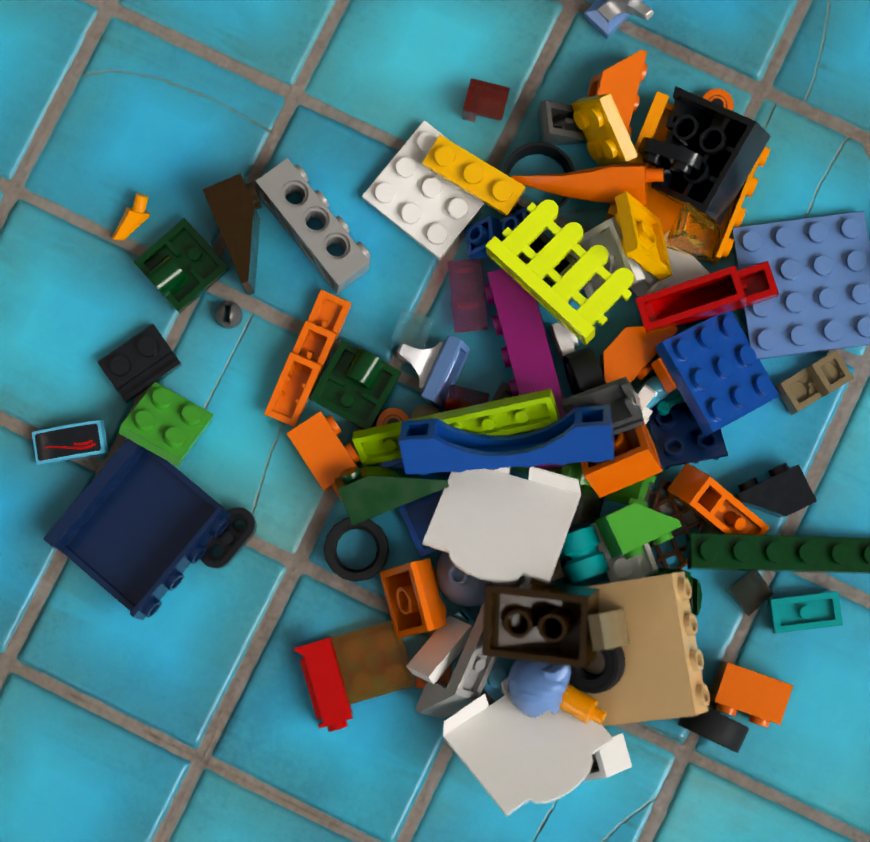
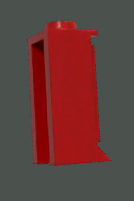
[293,637,354,732]

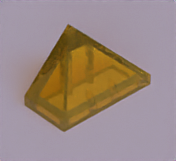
[665,203,722,261]

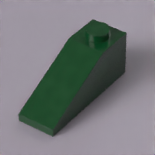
[334,466,449,525]

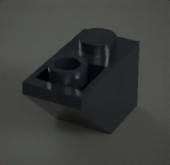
[733,463,817,518]

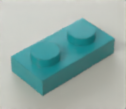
[768,591,843,634]

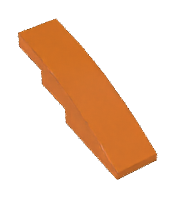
[264,289,353,428]

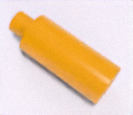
[559,684,607,725]

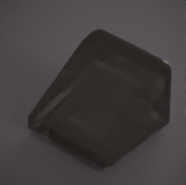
[571,484,605,526]
[726,571,774,616]

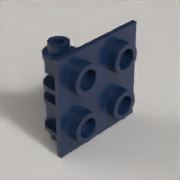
[648,402,728,469]

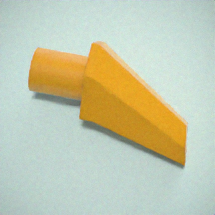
[112,193,151,240]

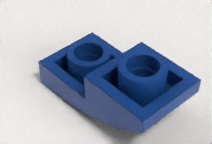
[465,207,537,259]

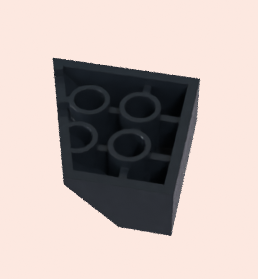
[651,86,771,225]

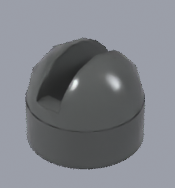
[215,301,243,329]

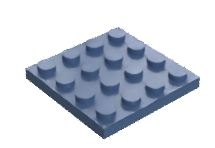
[731,211,870,360]

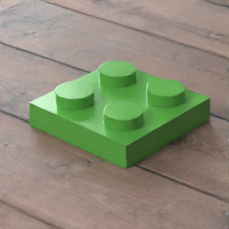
[119,382,214,467]

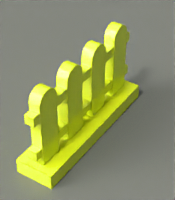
[485,199,634,346]

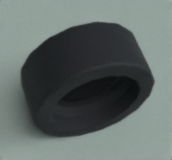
[563,347,606,395]
[324,518,389,582]
[677,708,749,753]

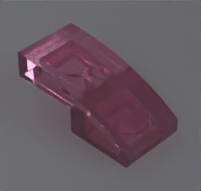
[448,259,488,333]

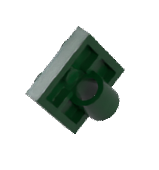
[134,218,230,313]
[309,340,402,429]

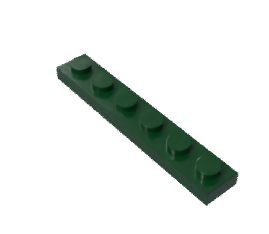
[687,533,870,574]

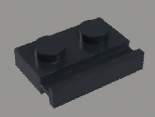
[98,324,182,403]

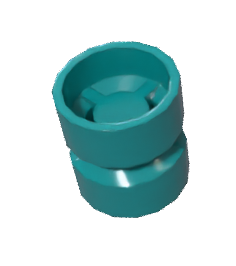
[559,525,610,585]

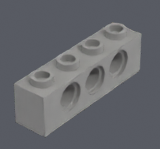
[255,158,371,294]

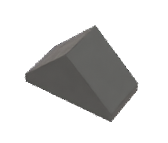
[538,100,588,146]

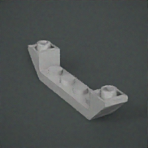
[415,575,531,719]

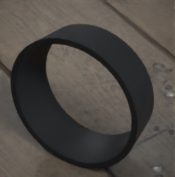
[503,142,575,210]

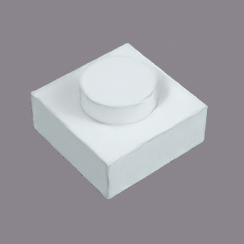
[549,322,579,361]

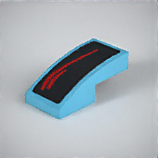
[32,420,109,465]

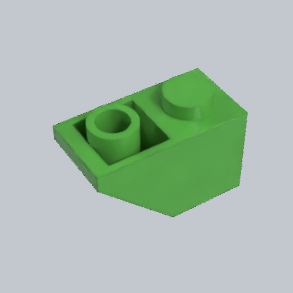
[595,503,682,560]

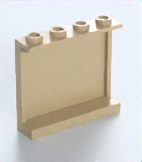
[572,571,710,726]

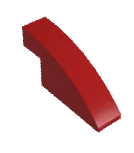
[635,261,779,332]

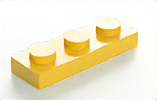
[422,135,526,217]

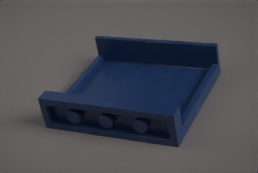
[43,439,231,620]

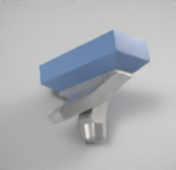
[583,0,654,39]
[397,335,471,410]

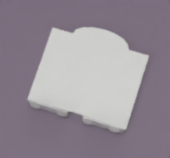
[422,466,581,583]
[443,678,613,817]

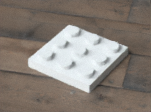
[362,120,486,261]

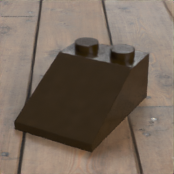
[202,174,262,295]
[482,584,600,668]

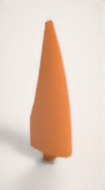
[511,163,664,206]

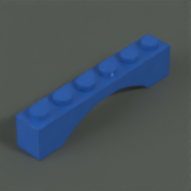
[399,405,615,475]

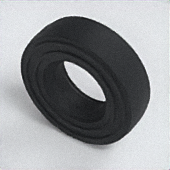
[569,646,625,694]

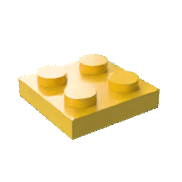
[571,93,638,164]
[615,191,672,281]

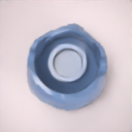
[508,659,571,717]

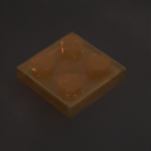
[331,620,416,704]

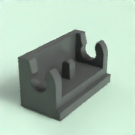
[562,377,645,435]

